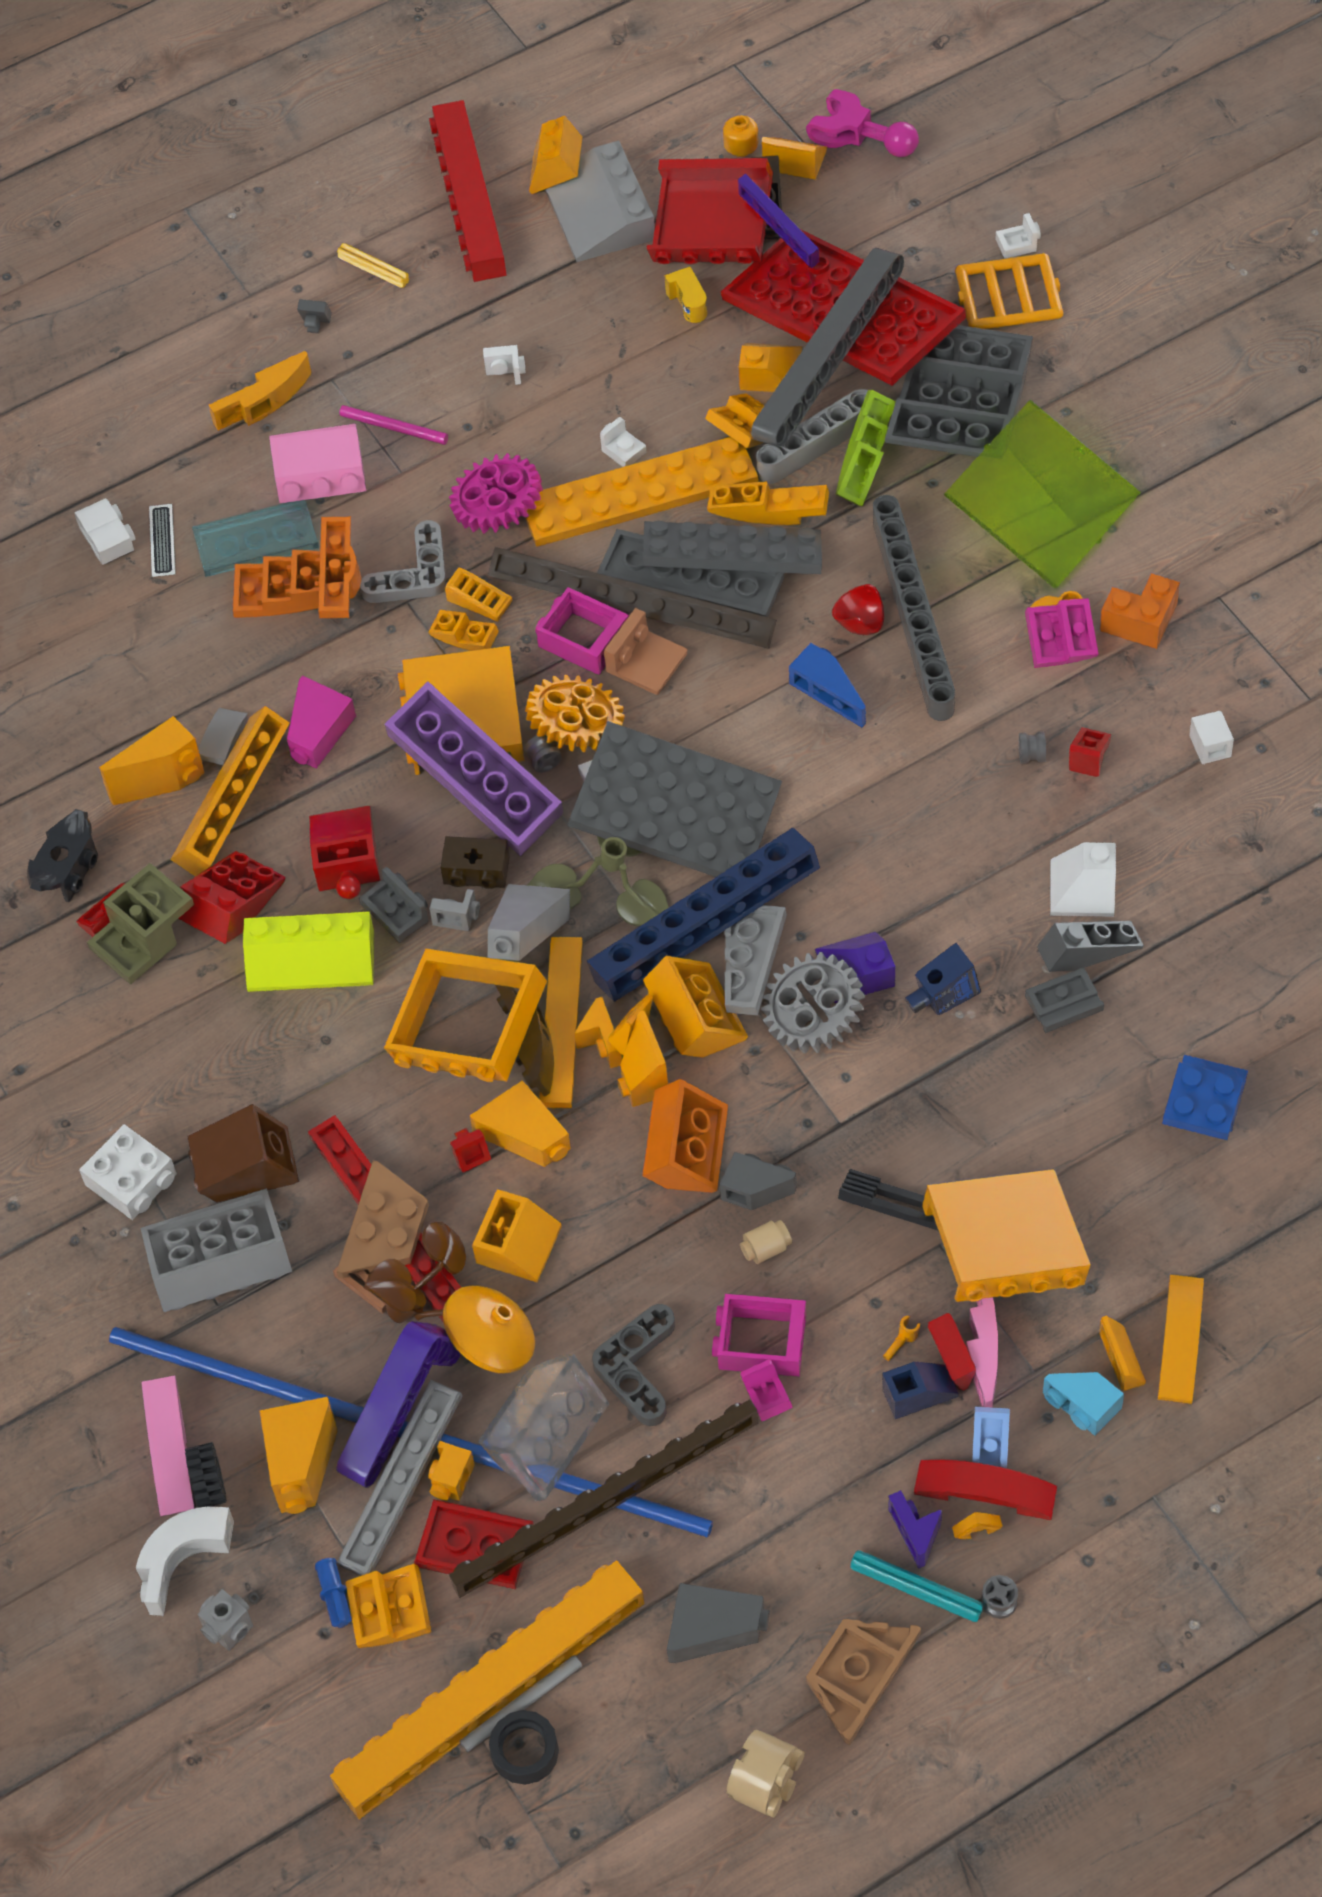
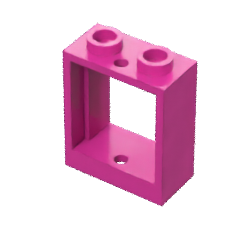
[535,587,629,675]
[712,1294,806,1377]

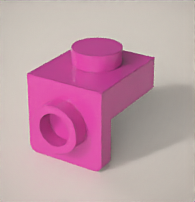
[740,1360,793,1422]

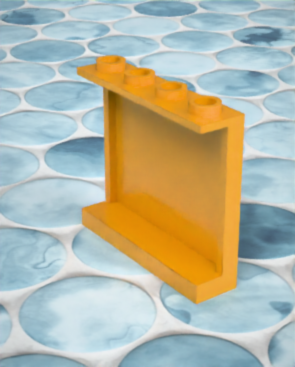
[398,646,524,775]
[922,1169,1091,1302]

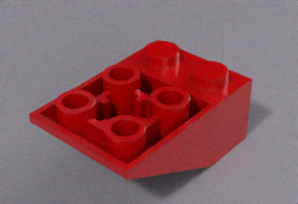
[178,851,286,944]

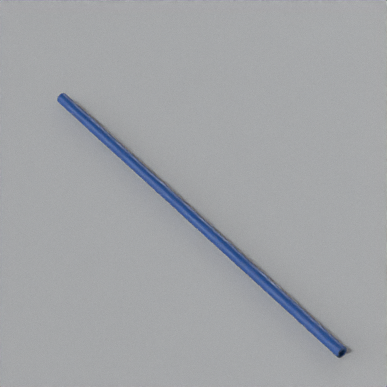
[109,1327,713,1538]

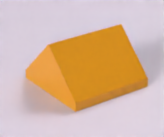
[762,137,827,180]

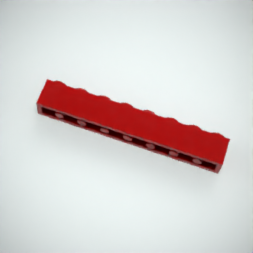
[429,100,507,282]

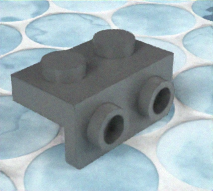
[359,867,428,943]

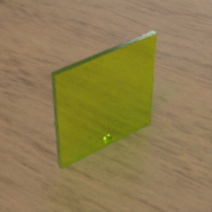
[944,400,1141,589]

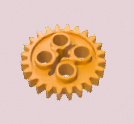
[525,675,625,752]

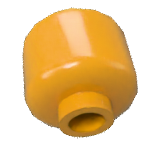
[723,115,759,157]

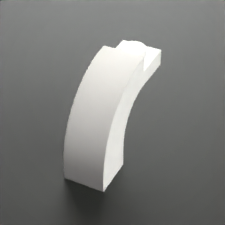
[136,1507,234,1616]

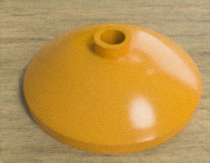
[443,1285,535,1373]

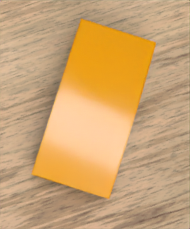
[428,610,499,651]

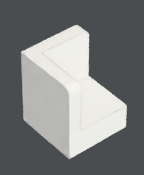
[1190,711,1234,764]

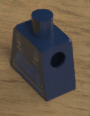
[905,942,981,1015]

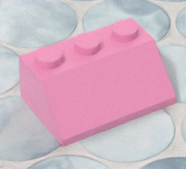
[269,424,366,503]

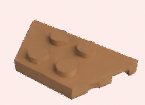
[337,1160,429,1279]
[806,1619,922,1745]

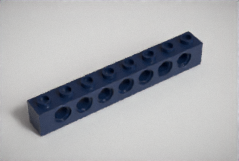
[587,828,820,1002]

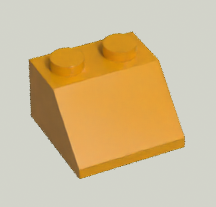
[529,115,583,194]

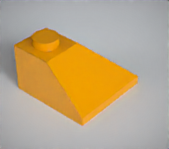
[739,343,802,392]
[617,1010,668,1107]

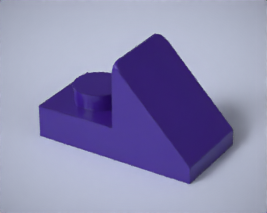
[888,1490,942,1569]

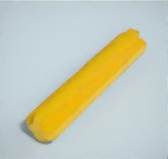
[337,243,409,288]

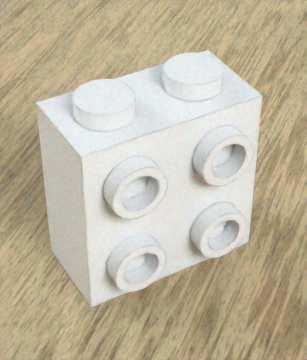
[79,1124,177,1220]

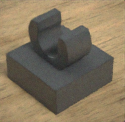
[297,299,332,333]

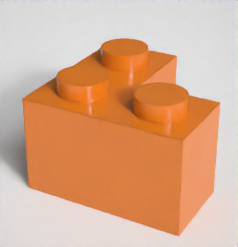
[1100,573,1180,649]

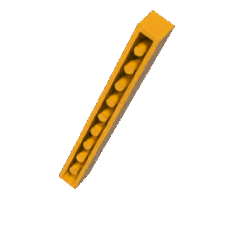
[330,1560,645,1820]

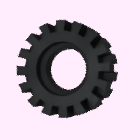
[185,1442,227,1508]

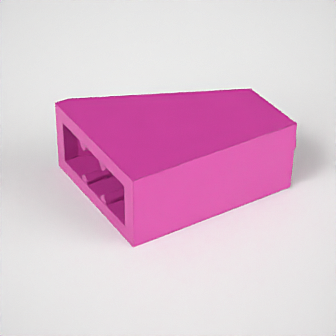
[287,675,356,769]

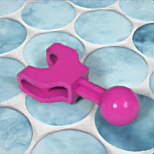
[806,89,919,157]

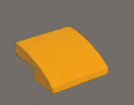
[705,393,764,448]
[345,1564,432,1648]

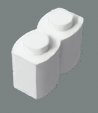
[75,498,135,565]

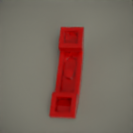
[914,1460,1057,1520]

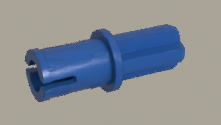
[315,1558,352,1628]

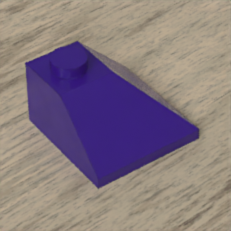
[815,932,896,1003]

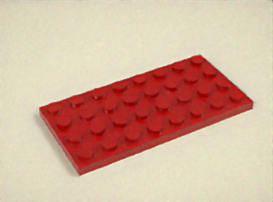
[721,229,966,386]

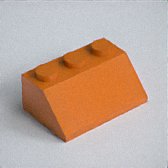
[642,1079,728,1193]

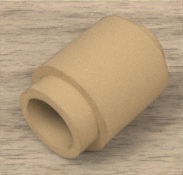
[740,1220,792,1264]

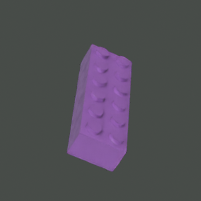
[385,681,563,856]

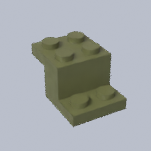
[87,863,194,985]

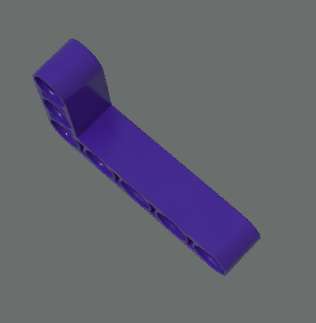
[336,1321,462,1488]

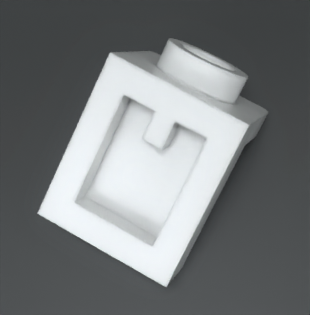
[483,345,526,385]
[600,417,647,467]

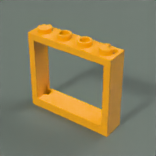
[384,948,547,1082]

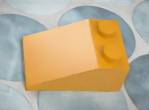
[99,716,205,806]

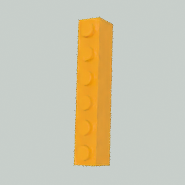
[170,706,290,877]

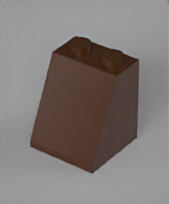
[187,1104,299,1203]

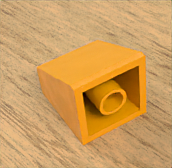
[260,1397,338,1514]

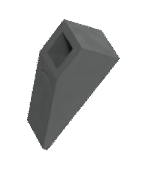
[1037,921,1144,972]

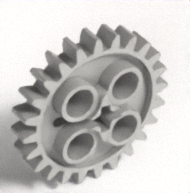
[761,952,865,1054]

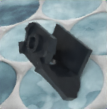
[27,809,98,902]

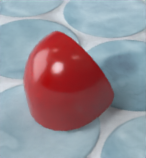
[832,584,884,636]

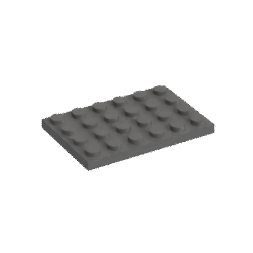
[568,721,782,877]

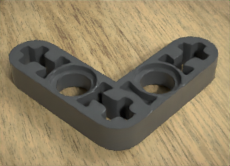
[592,1304,675,1426]

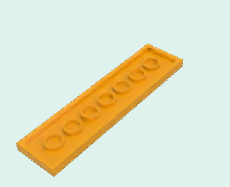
[525,437,758,547]

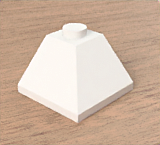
[1050,842,1116,917]

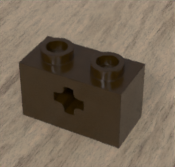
[440,836,510,889]

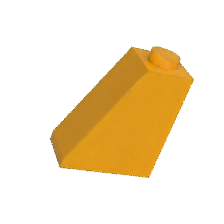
[470,1080,571,1167]

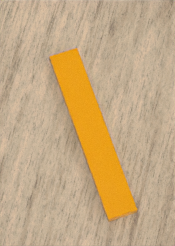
[539,937,583,1108]

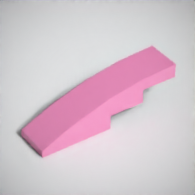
[966,1297,998,1408]
[141,1375,195,1516]

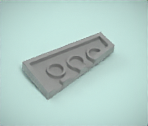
[725,905,787,1016]

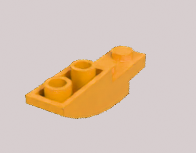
[209,351,311,431]
[707,481,829,525]

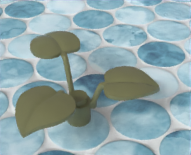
[526,836,669,927]

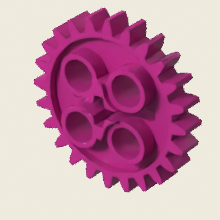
[449,453,543,534]

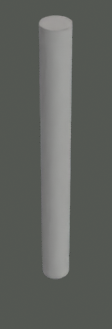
[459,1655,582,1753]

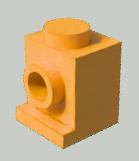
[428,1441,475,1501]

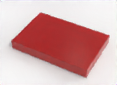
[414,1499,534,1590]

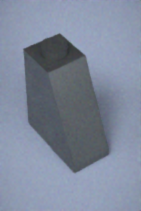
[667,1583,770,1663]

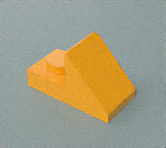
[574,997,622,1069]

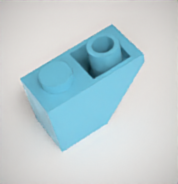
[1043,1372,1124,1436]

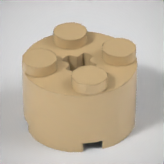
[727,1729,805,1818]

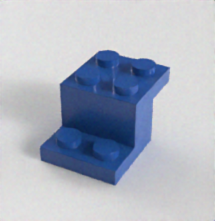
[1162,1055,1248,1140]

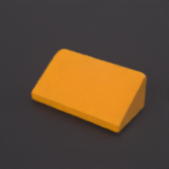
[607,994,653,1055]
[1099,1316,1146,1391]

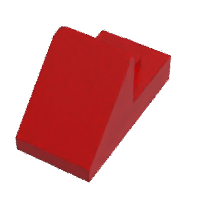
[1069,727,1112,777]

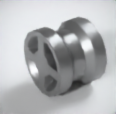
[1019,731,1046,764]
[524,735,562,773]
[982,1575,1018,1619]

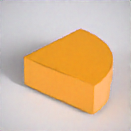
[952,1512,1003,1539]

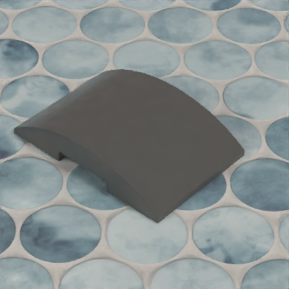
[885,325,1033,461]

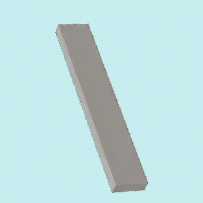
[337,1380,463,1576]

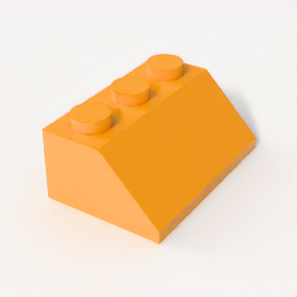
[643,956,748,1058]

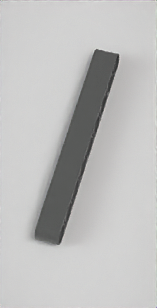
[751,248,904,448]
[873,495,955,721]

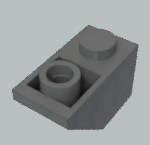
[720,1152,797,1210]

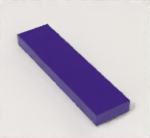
[738,173,819,268]

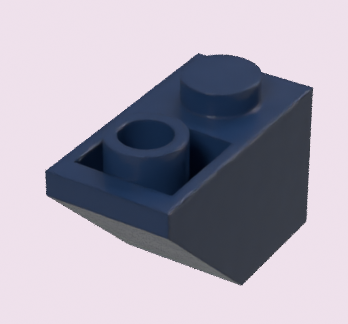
[882,1361,959,1420]

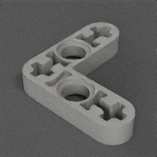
[360,520,446,603]

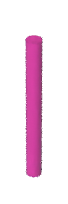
[339,405,448,445]

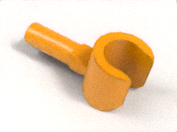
[883,1315,920,1361]

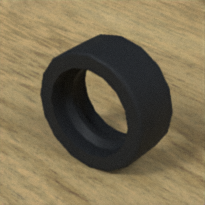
[489,1710,559,1785]

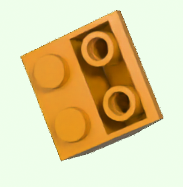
[472,1189,562,1283]

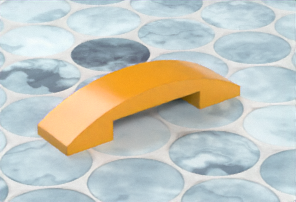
[1158,1274,1204,1404]

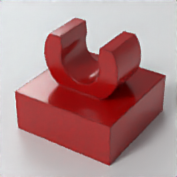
[450,1128,492,1173]

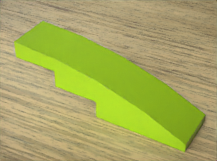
[835,390,896,507]

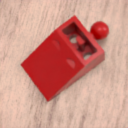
[309,805,381,900]

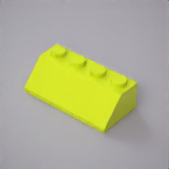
[243,912,374,992]

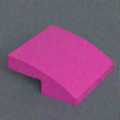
[1025,598,1099,668]

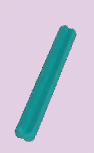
[851,1550,983,1622]

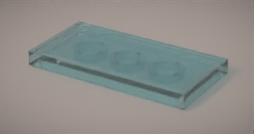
[192,500,319,577]

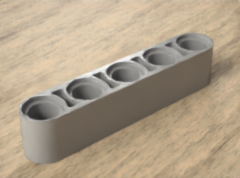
[756,389,868,484]

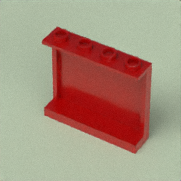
[646,158,773,264]

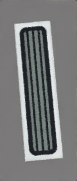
[149,504,175,577]

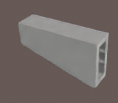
[487,884,570,961]

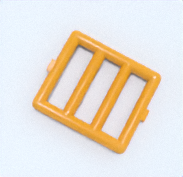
[955,253,1064,329]

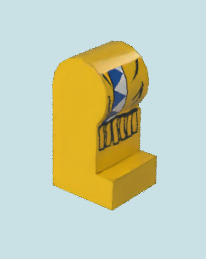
[664,267,708,323]

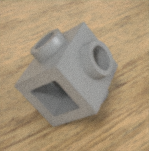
[197,1589,253,1651]

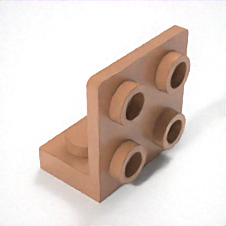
[604,608,688,695]

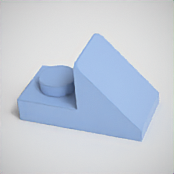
[972,1407,1010,1468]

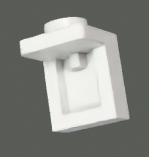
[996,213,1041,259]

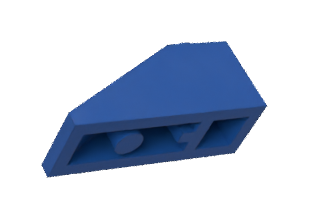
[789,643,866,728]

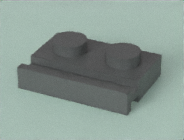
[1025,967,1104,1033]

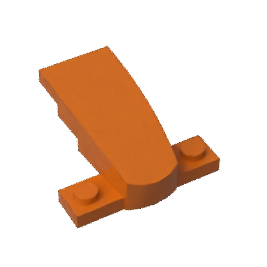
[233,516,361,618]

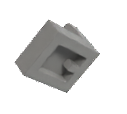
[429,889,480,931]

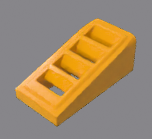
[445,567,513,622]

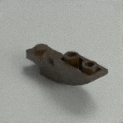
[495,985,554,1097]

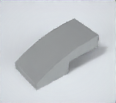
[198,708,247,765]

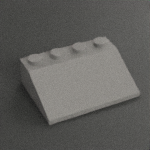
[545,141,655,262]
[140,1189,292,1312]

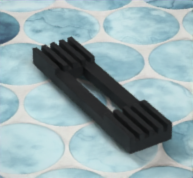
[838,1169,939,1231]

